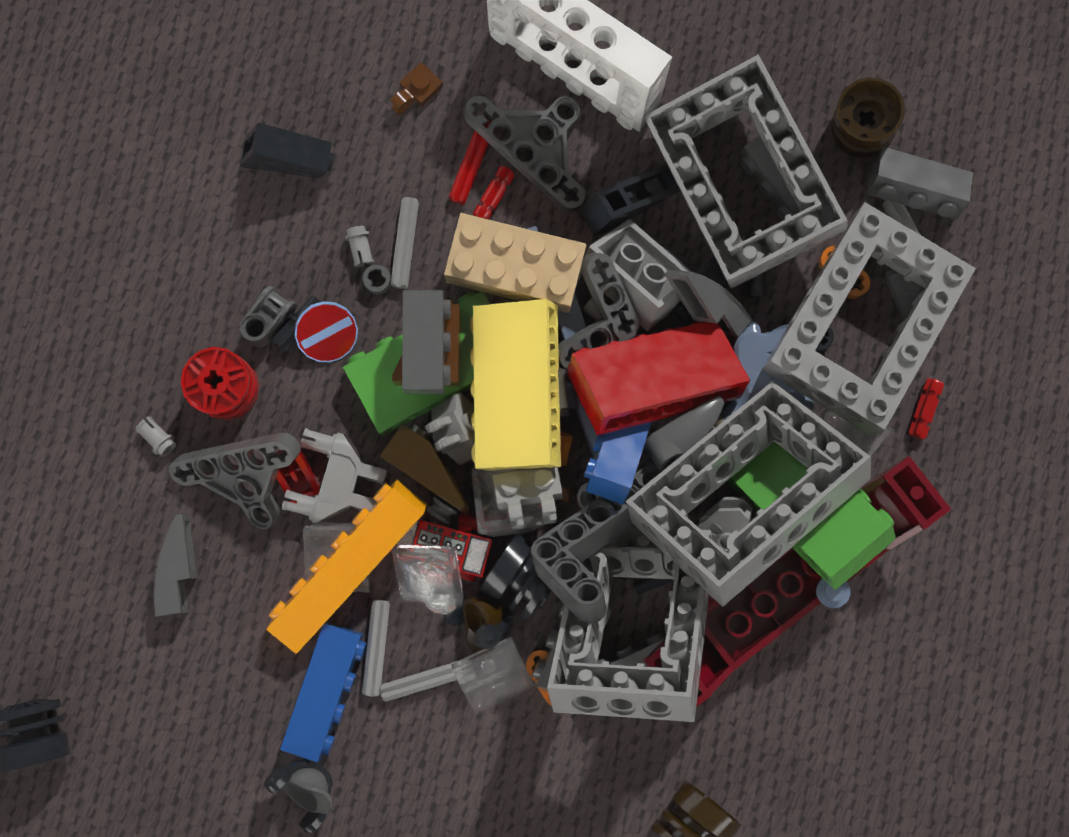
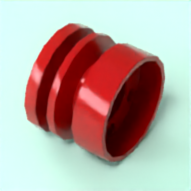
[180,347,259,420]

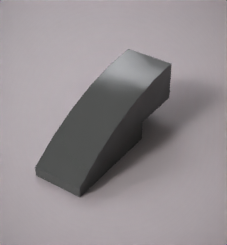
[664,270,752,337]
[154,514,197,617]

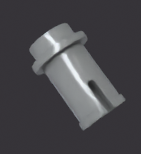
[345,226,374,267]
[135,417,176,457]

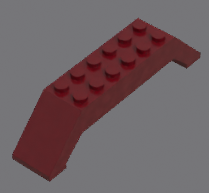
[643,456,951,707]

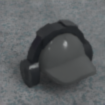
[263,759,333,833]

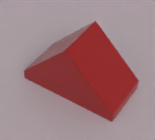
[276,448,320,503]

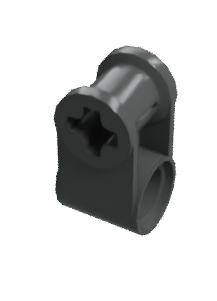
[240,285,297,347]

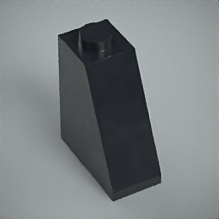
[239,122,334,178]

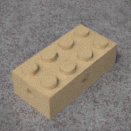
[444,213,586,314]

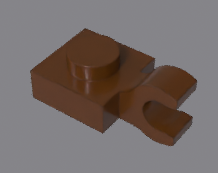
[390,62,443,115]

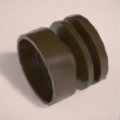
[831,77,905,158]
[651,780,741,837]

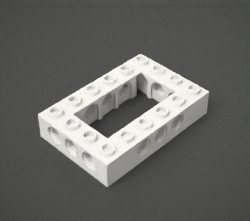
[487,0,672,132]

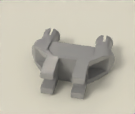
[281,428,387,523]

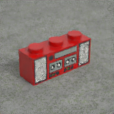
[389,519,493,582]

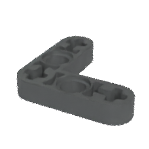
[558,253,639,370]

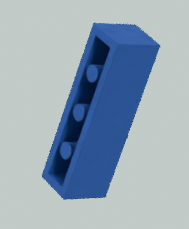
[584,422,651,505]
[280,622,367,762]

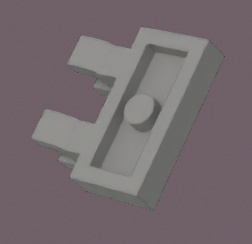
[493,467,563,530]

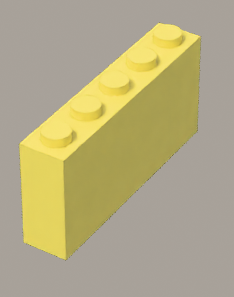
[470,299,561,471]

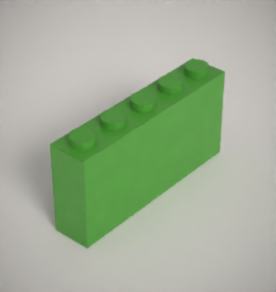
[343,291,490,437]
[727,442,896,590]

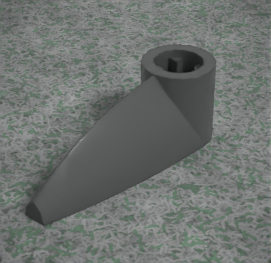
[643,395,725,472]

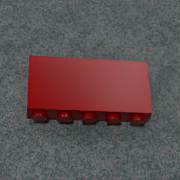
[566,321,750,436]

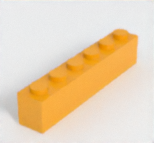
[266,479,427,654]

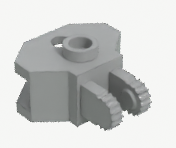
[425,393,475,465]
[697,497,753,554]

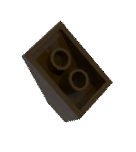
[380,424,473,517]

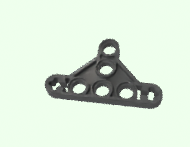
[464,96,585,213]
[169,433,301,529]

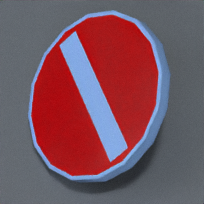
[294,301,358,363]

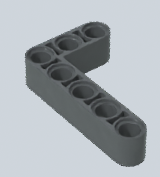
[531,466,661,624]

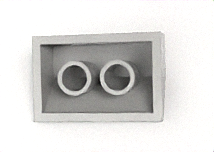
[580,219,689,332]

